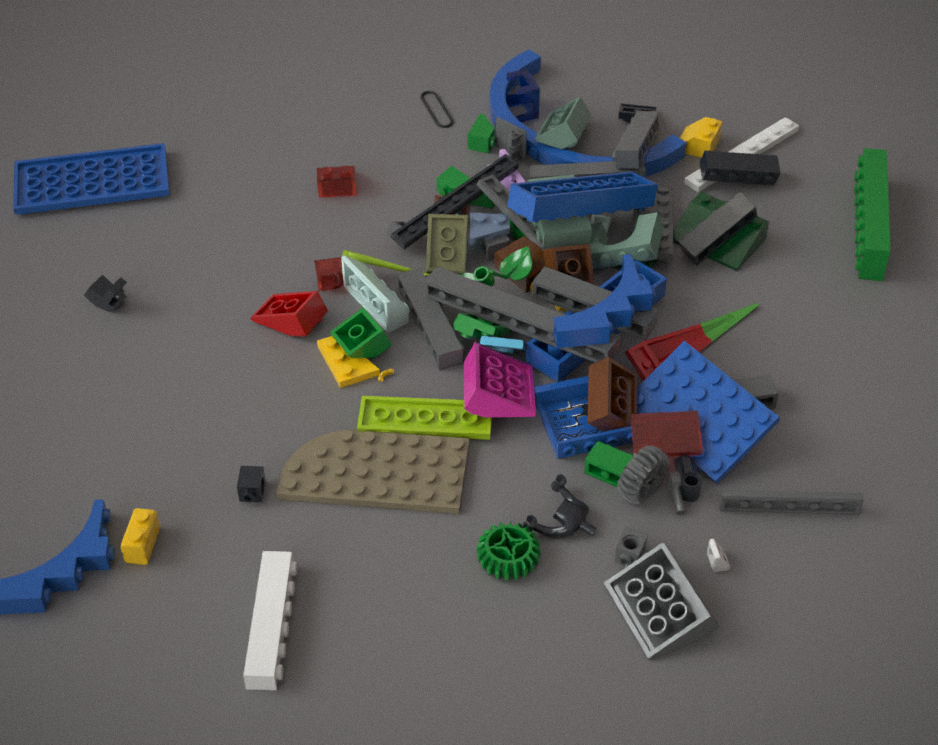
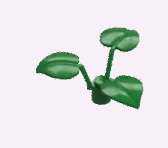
[460,247,533,287]

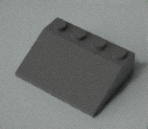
[604,542,720,660]

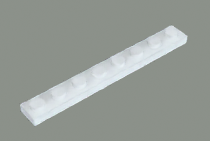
[684,117,799,192]

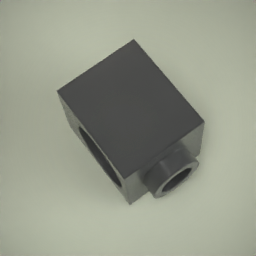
[615,526,648,567]

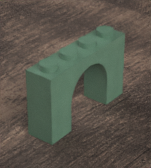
[528,174,592,249]
[582,212,664,269]

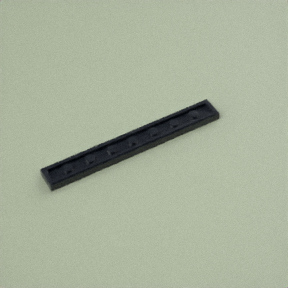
[391,154,519,250]

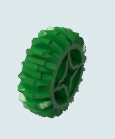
[476,521,541,581]

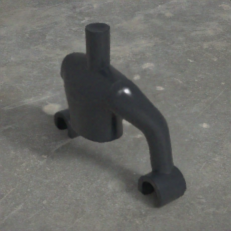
[521,474,597,537]

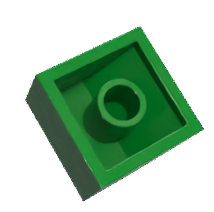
[330,308,392,358]

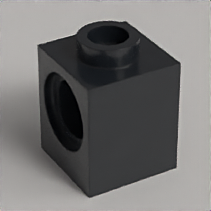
[237,466,266,503]

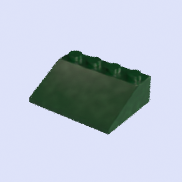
[673,191,769,271]

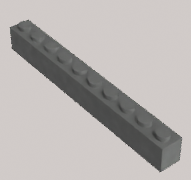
[424,267,621,362]

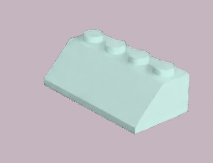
[341,255,410,333]

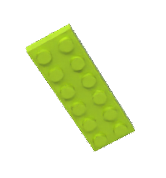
[357,396,492,440]

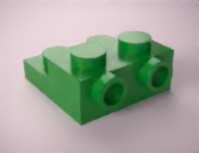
[453,313,512,339]

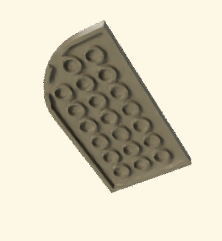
[276,429,469,514]

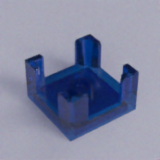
[506,69,540,122]

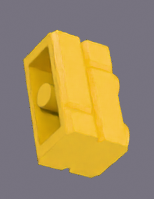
[120,508,161,565]

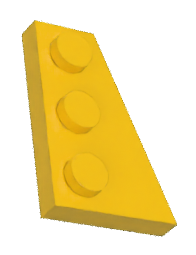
[317,336,380,388]

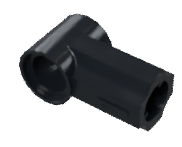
[674,454,702,502]

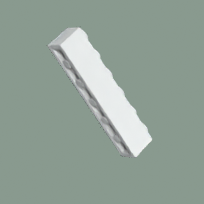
[243,551,297,690]

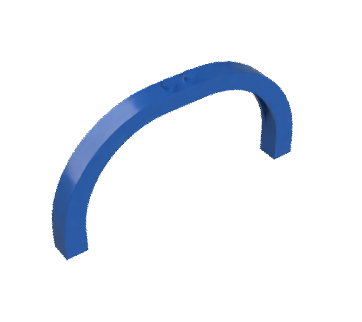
[490,49,687,177]

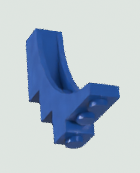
[553,254,656,348]
[0,500,115,615]

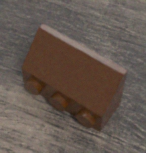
[587,357,638,432]

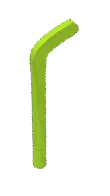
[342,250,430,276]

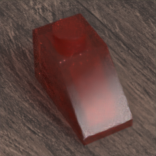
[314,257,344,291]

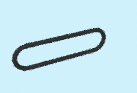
[420,91,453,128]

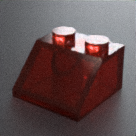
[317,166,357,198]

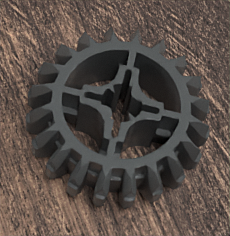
[617,445,670,506]

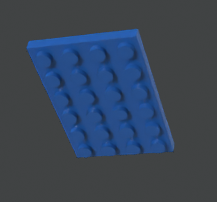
[638,341,780,484]

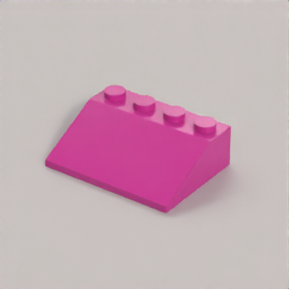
[464,342,536,417]

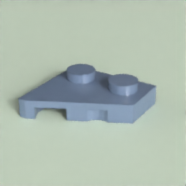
[469,212,510,244]

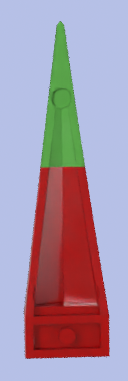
[625,303,758,381]

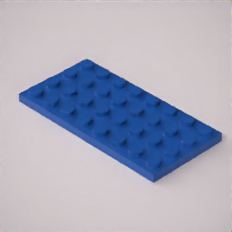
[13,143,170,215]

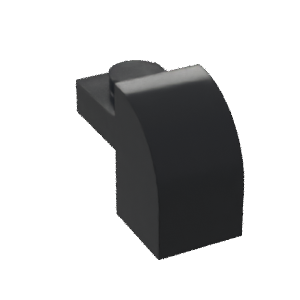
[84,275,127,311]

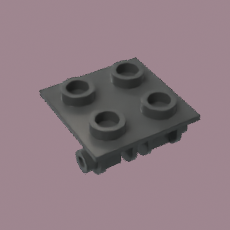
[496,117,527,162]

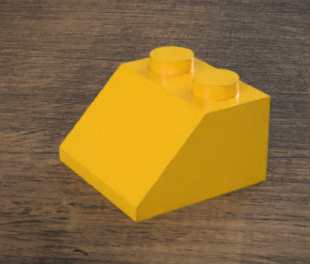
[680,117,723,158]

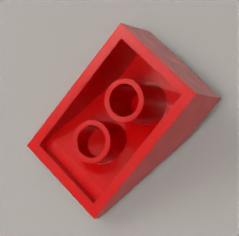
[250,291,328,337]

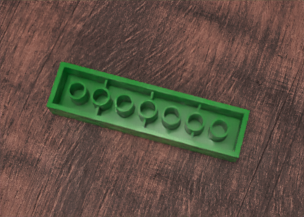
[854,148,890,281]

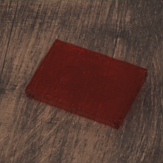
[630,411,703,456]

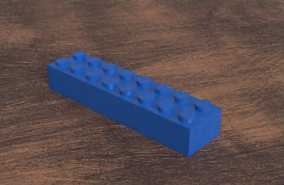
[507,172,658,223]
[526,259,667,382]

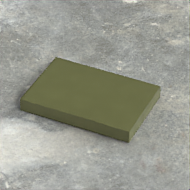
[426,214,469,275]

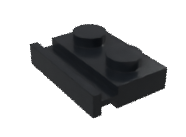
[618,103,657,122]

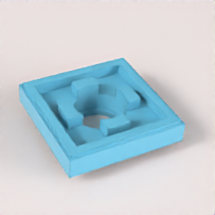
[480,336,526,353]

